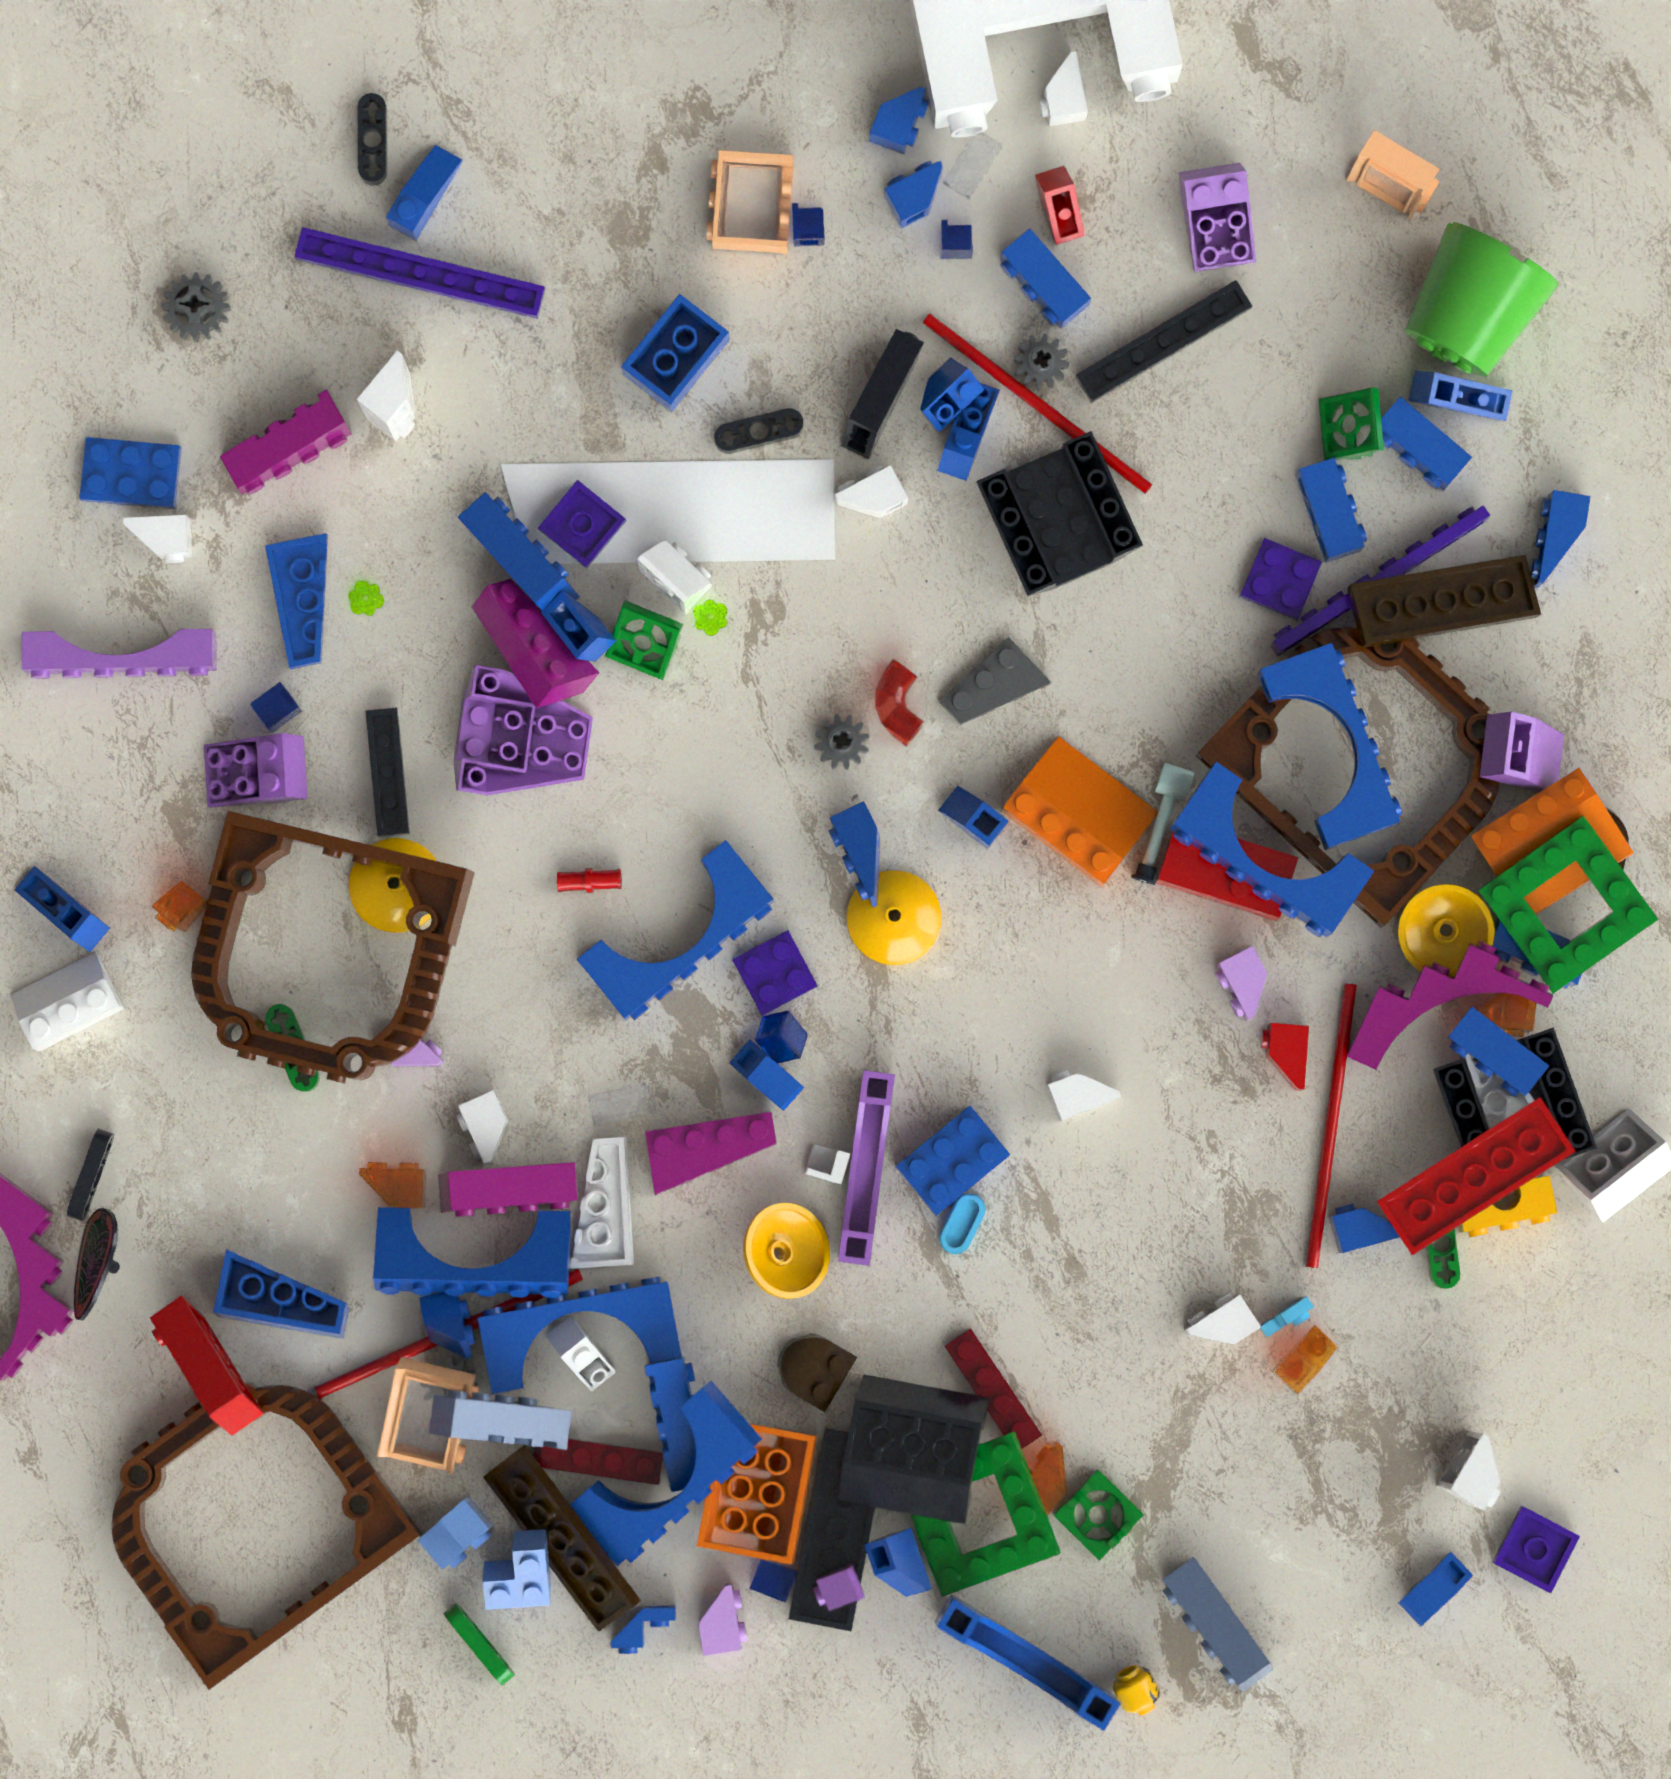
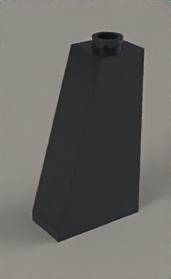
[841,329,924,459]

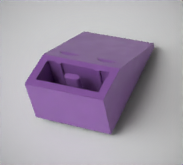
[1178,162,1256,272]
[1480,711,1564,792]
[204,733,308,808]

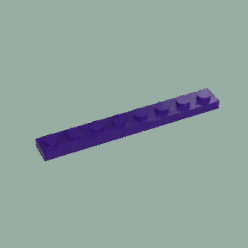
[294,227,546,319]
[1271,505,1490,657]

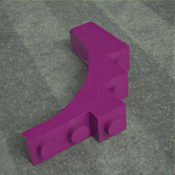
[1347,940,1553,1070]
[0,1173,74,1380]

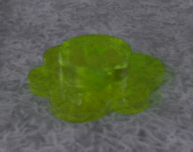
[348,580,385,616]
[693,599,728,636]

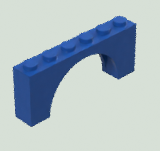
[1257,643,1402,851]
[1169,762,1374,938]
[577,840,774,1021]
[373,1207,572,1298]
[478,1276,682,1394]
[570,1381,762,1566]
[934,1594,1121,1731]

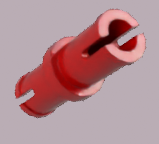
[557,868,622,893]

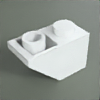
[835,465,908,518]
[456,1090,508,1165]
[1184,1293,1261,1345]
[545,1316,616,1392]

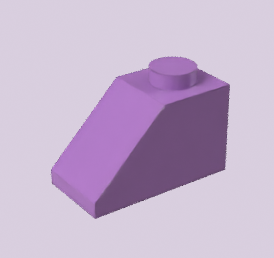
[813,1563,865,1611]

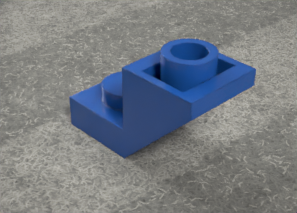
[729,1039,804,1111]
[1398,1552,1473,1627]
[611,1605,676,1654]

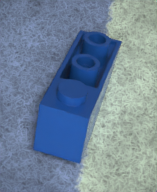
[937,383,1000,481]
[1531,490,1591,588]
[828,801,880,908]

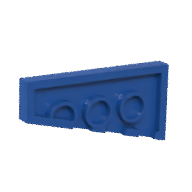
[265,533,328,669]

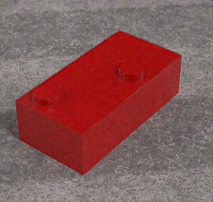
[1156,831,1299,921]
[149,1295,264,1436]

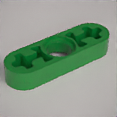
[265,1004,320,1092]
[1426,1229,1460,1289]
[443,1603,515,1686]

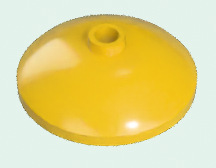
[349,838,437,933]
[847,870,941,965]
[1398,884,1495,977]
[743,1203,830,1299]

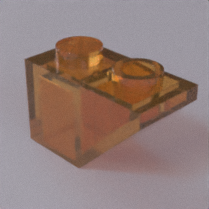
[152,881,207,932]
[1477,993,1537,1037]
[359,1162,426,1209]
[1271,1325,1338,1394]
[1029,1441,1067,1516]

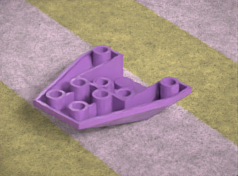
[453,665,593,796]

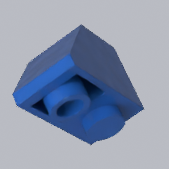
[869,86,930,154]
[884,160,943,229]
[920,357,984,432]
[938,785,1009,850]
[419,1292,476,1359]
[864,1528,932,1597]

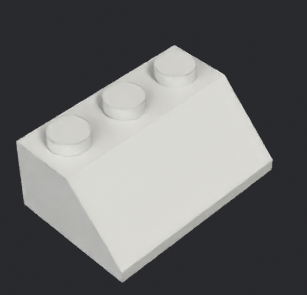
[357,351,415,442]
[11,952,125,1052]
[1555,1108,1671,1223]
[1436,1430,1500,1510]

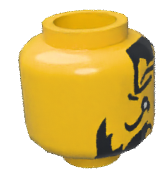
[1113,1664,1160,1715]

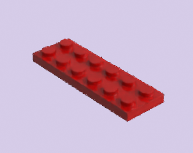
[1377,1097,1576,1255]

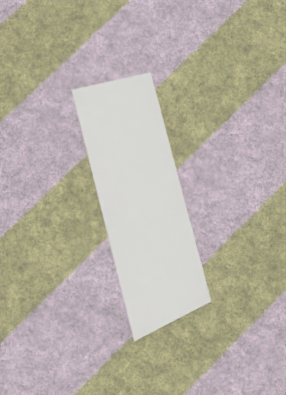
[500,459,836,564]

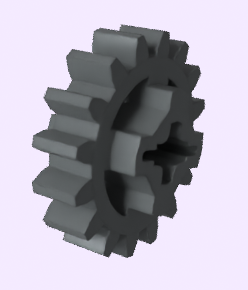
[161,272,231,342]

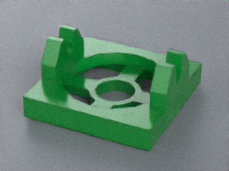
[1318,387,1384,461]
[605,600,683,680]
[1053,1469,1144,1561]

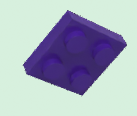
[538,480,627,569]
[1239,538,1322,621]
[732,930,818,1016]
[1492,1506,1580,1594]

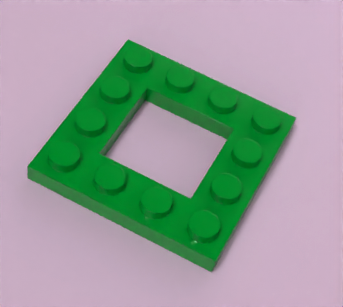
[1478,815,1659,994]
[910,1431,1061,1597]

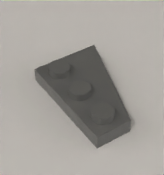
[939,637,1052,725]

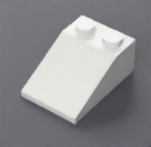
[637,540,712,614]

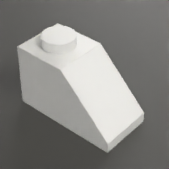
[1039,51,1088,126]
[123,515,192,563]
[1047,1070,1121,1121]

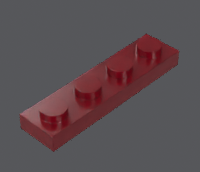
[944,1328,1042,1449]
[534,1438,663,1485]

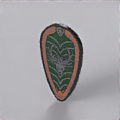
[74,1208,120,1321]

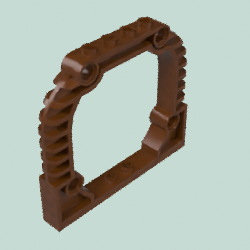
[1196,627,1499,928]
[191,811,475,1084]
[112,1381,422,1690]

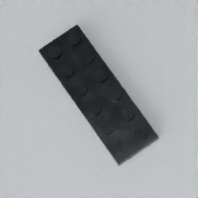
[788,1428,875,1632]

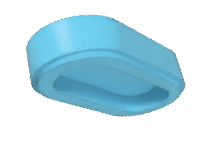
[939,1193,985,1254]

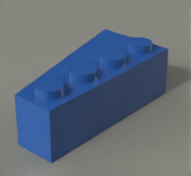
[458,492,580,611]
[213,1249,350,1339]
[645,1357,696,1492]

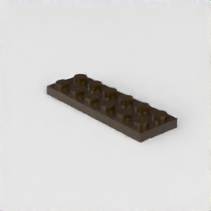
[1347,555,1541,648]
[483,1445,641,1632]

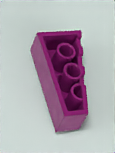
[220,389,352,495]
[471,579,600,708]
[645,1112,777,1196]
[438,1162,578,1217]

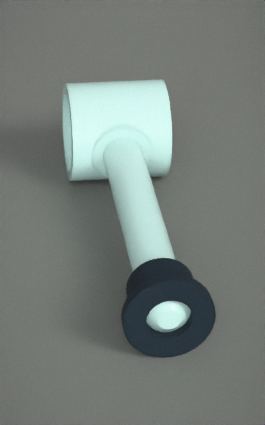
[1131,762,1195,885]

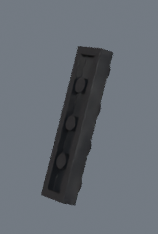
[365,707,410,837]

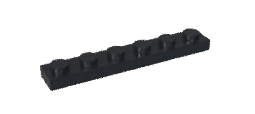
[1075,280,1252,404]

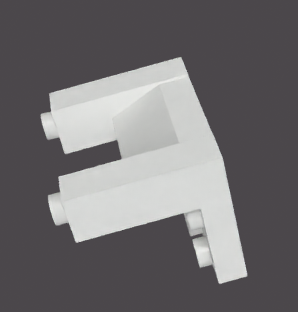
[908,0,1183,137]

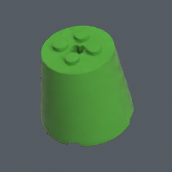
[1405,222,1559,377]

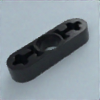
[358,93,388,186]
[714,408,803,454]
[67,1128,114,1221]

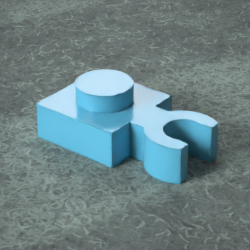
[1260,1296,1314,1337]

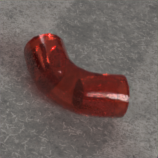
[875,659,925,747]

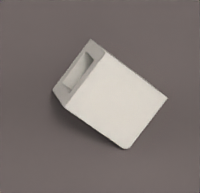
[804,1144,850,1185]

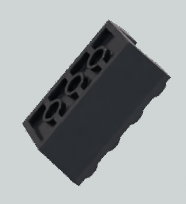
[976,431,1143,597]
[1433,1027,1597,1159]
[838,1374,989,1525]

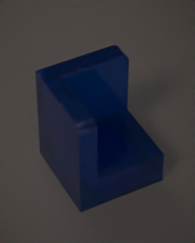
[792,203,825,247]
[940,220,973,259]
[251,682,302,733]
[755,1010,808,1063]
[749,1559,797,1603]

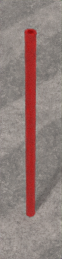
[923,313,1153,494]
[1305,983,1357,1268]
[315,1269,583,1399]

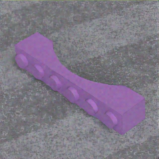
[22,629,216,679]
[838,1070,895,1266]

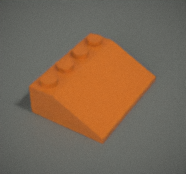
[1001,736,1158,888]
[1471,767,1634,914]
[696,1423,818,1565]

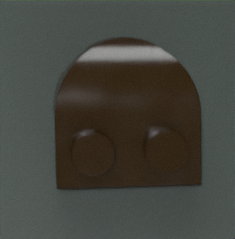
[777,1333,857,1412]

